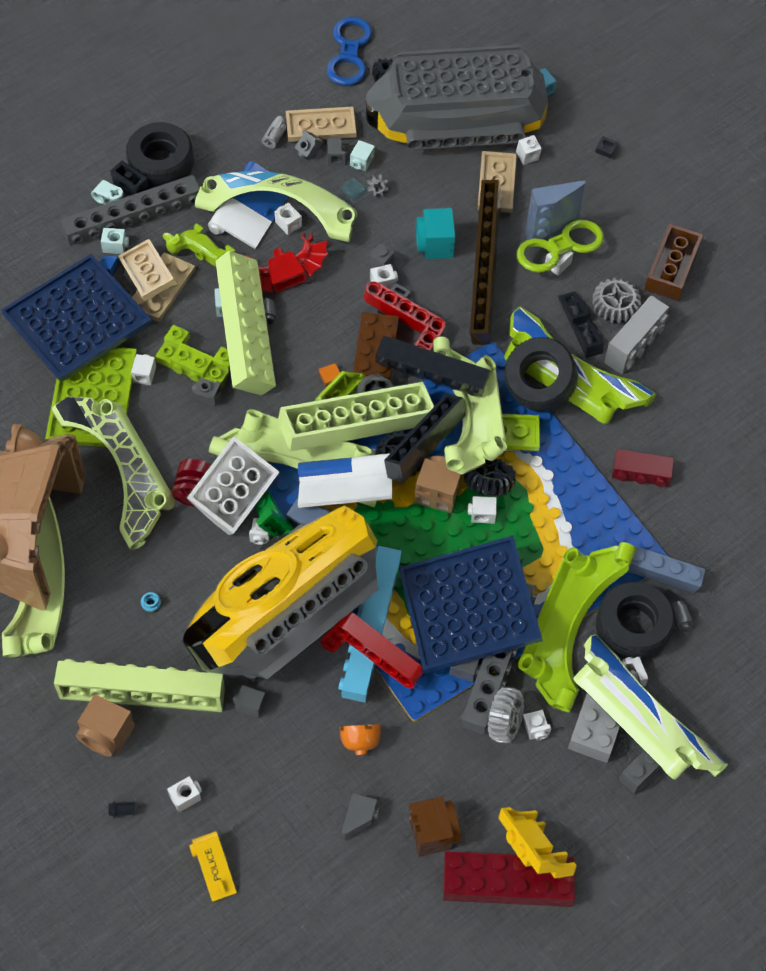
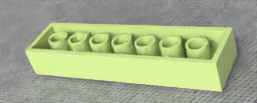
[216,251,276,396]
[278,382,434,452]
[54,659,225,712]

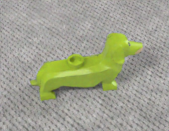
[163,223,235,267]

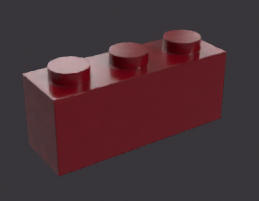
[612,449,673,487]

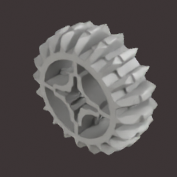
[592,277,641,323]
[487,687,524,743]

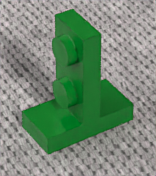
[254,491,295,541]

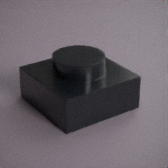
[595,136,618,158]

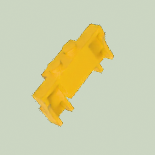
[499,807,576,878]

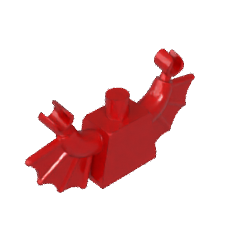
[246,233,329,293]

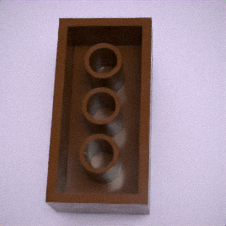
[644,223,703,301]
[353,312,399,381]

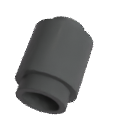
[263,298,276,326]
[671,601,693,632]

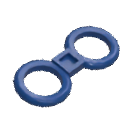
[327,17,372,86]

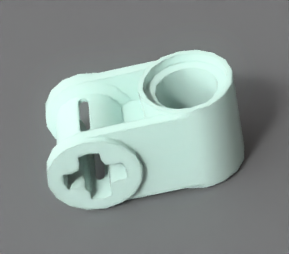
[91,180,123,204]

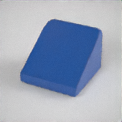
[100,256,119,276]

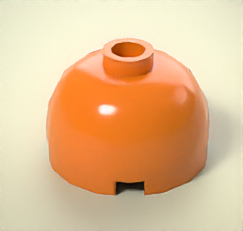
[339,724,381,755]

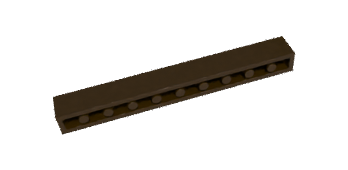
[470,180,501,344]

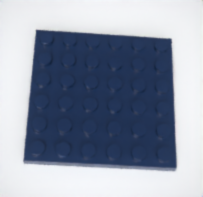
[0,254,153,382]
[398,536,543,674]

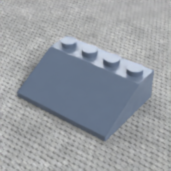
[525,180,585,249]

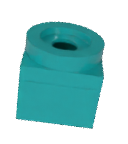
[416,208,455,260]

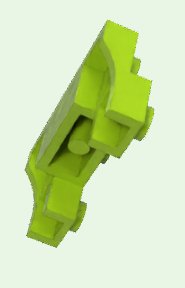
[155,325,230,389]

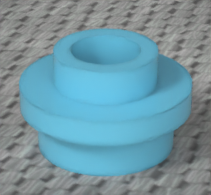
[141,592,161,612]

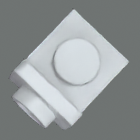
[249,518,271,545]
[622,657,648,686]
[522,710,551,740]

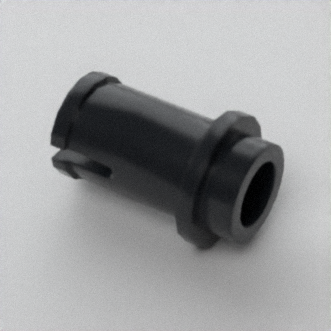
[108,801,135,818]

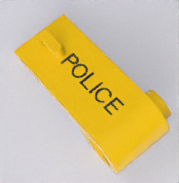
[189,831,237,902]

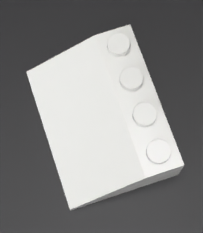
[187,436,279,535]

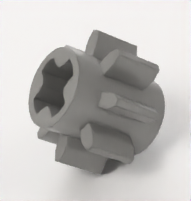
[367,174,388,196]

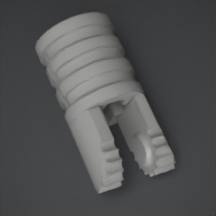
[262,116,286,148]

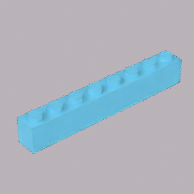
[339,546,402,703]

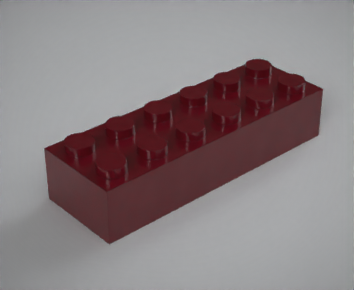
[443,851,575,907]

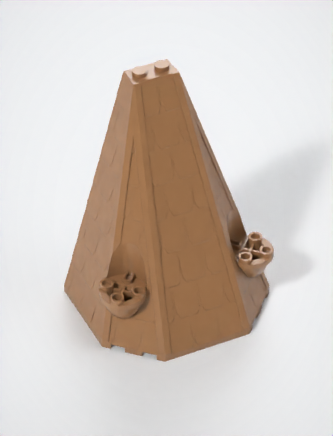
[0,424,86,611]

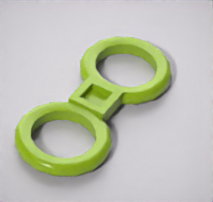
[517,219,604,273]

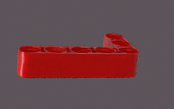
[363,281,445,351]
[320,612,424,689]

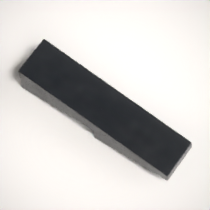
[559,291,604,358]

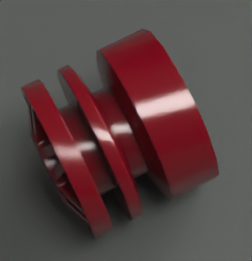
[171,459,212,507]

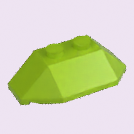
[315,371,366,401]

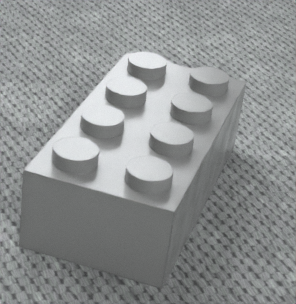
[604,296,669,374]
[568,693,620,763]

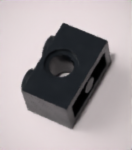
[110,160,150,196]

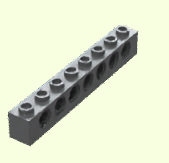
[60,175,200,246]
[460,583,537,735]

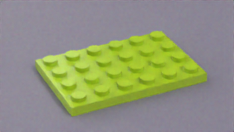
[45,347,137,447]

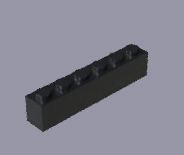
[376,335,490,397]
[384,393,465,483]

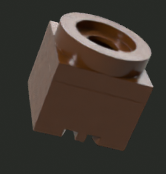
[408,796,461,857]

